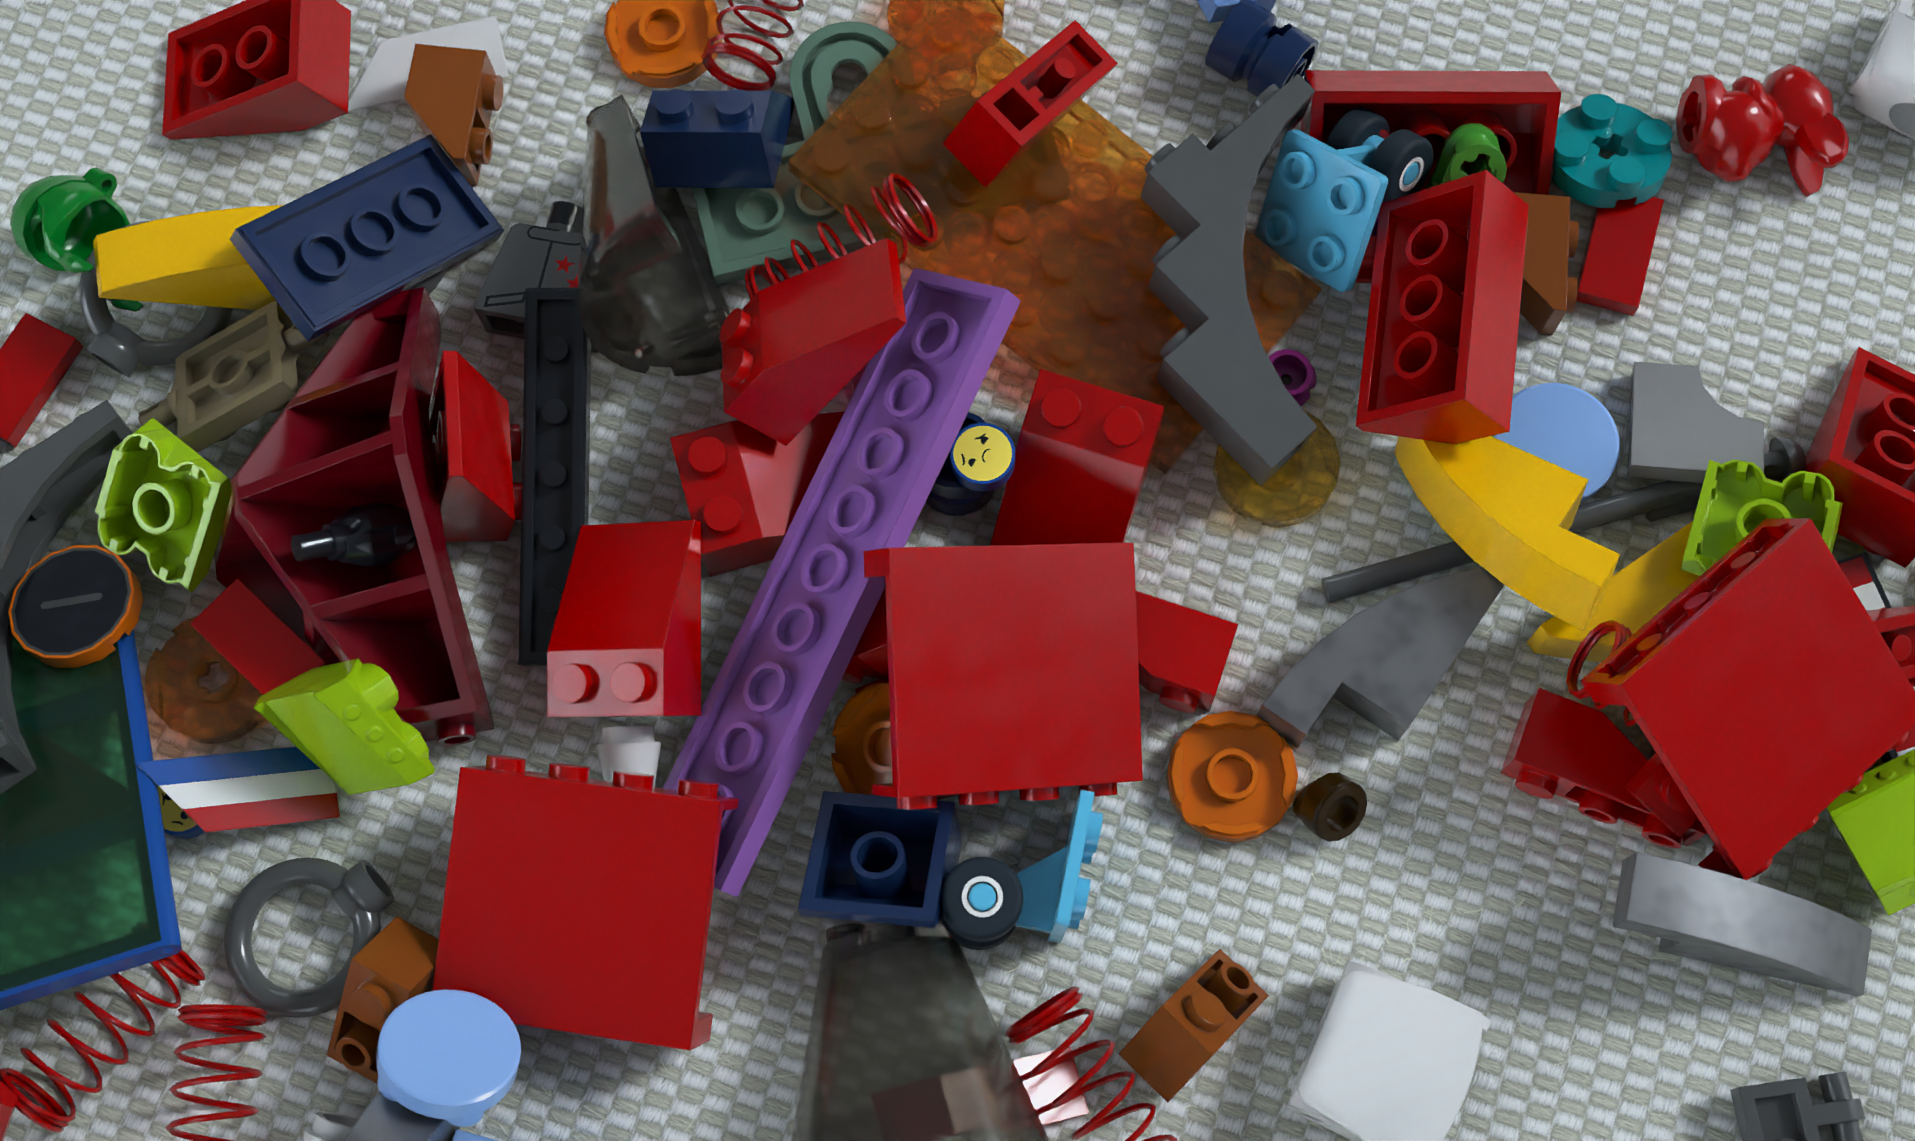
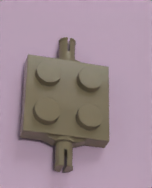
[138,300,330,453]

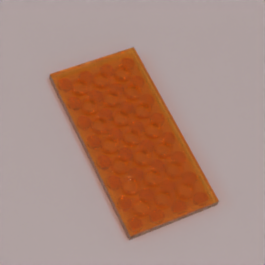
[788,0,1322,475]

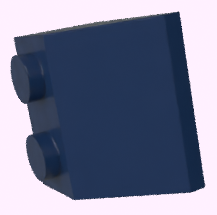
[640,89,795,188]
[798,791,962,928]

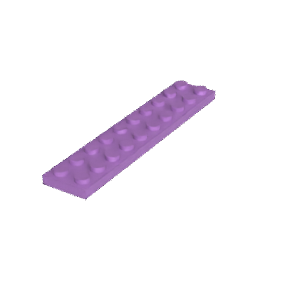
[663,268,1021,897]

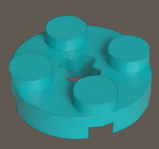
[1552,94,1673,208]

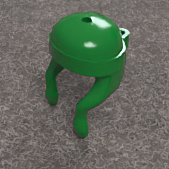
[10,167,144,312]

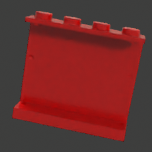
[1580,518,1915,880]
[863,542,1143,810]
[432,755,739,1051]

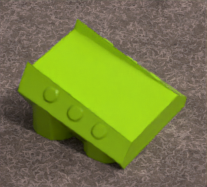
[95,418,232,593]
[1681,460,1843,576]
[253,658,436,795]
[1825,749,1915,916]

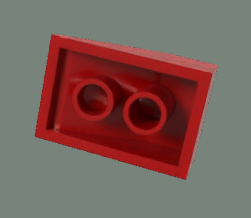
[162,0,351,140]
[719,238,906,446]
[1804,347,1915,568]
[429,351,522,542]
[990,369,1165,546]
[670,411,845,577]
[547,520,701,717]

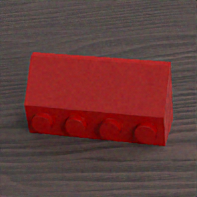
[1301,70,1561,195]
[1356,170,1529,444]

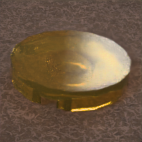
[1213,410,1341,528]

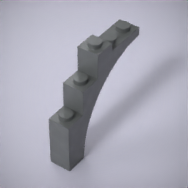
[1140,74,1317,486]
[0,400,133,795]

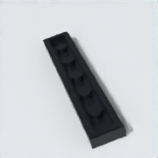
[518,287,592,666]

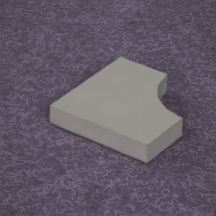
[1628,362,1764,483]

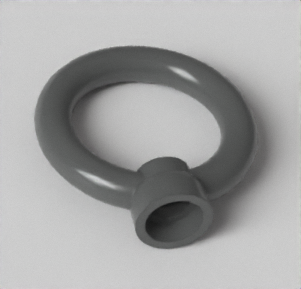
[79,221,233,378]
[224,857,394,1018]

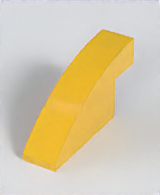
[93,205,284,310]
[1394,436,1621,631]
[1526,521,1700,662]

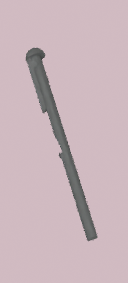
[1322,437,1806,603]

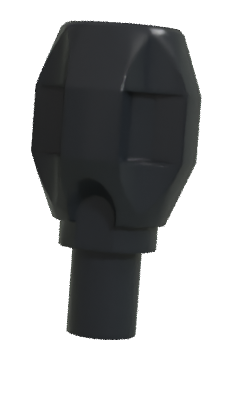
[291,503,416,567]

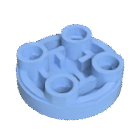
[1492,383,1620,503]
[376,990,521,1127]

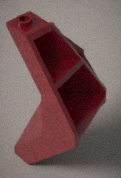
[214,287,494,746]

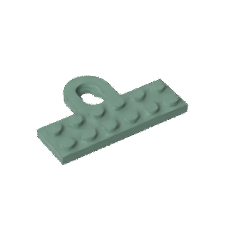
[692,21,1069,286]

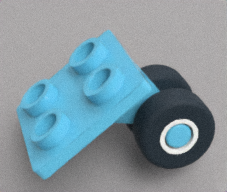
[1253,107,1433,292]
[941,790,1103,950]

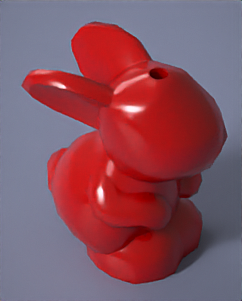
[1676,64,1849,197]

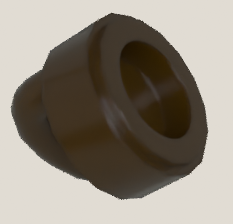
[1293,772,1367,842]

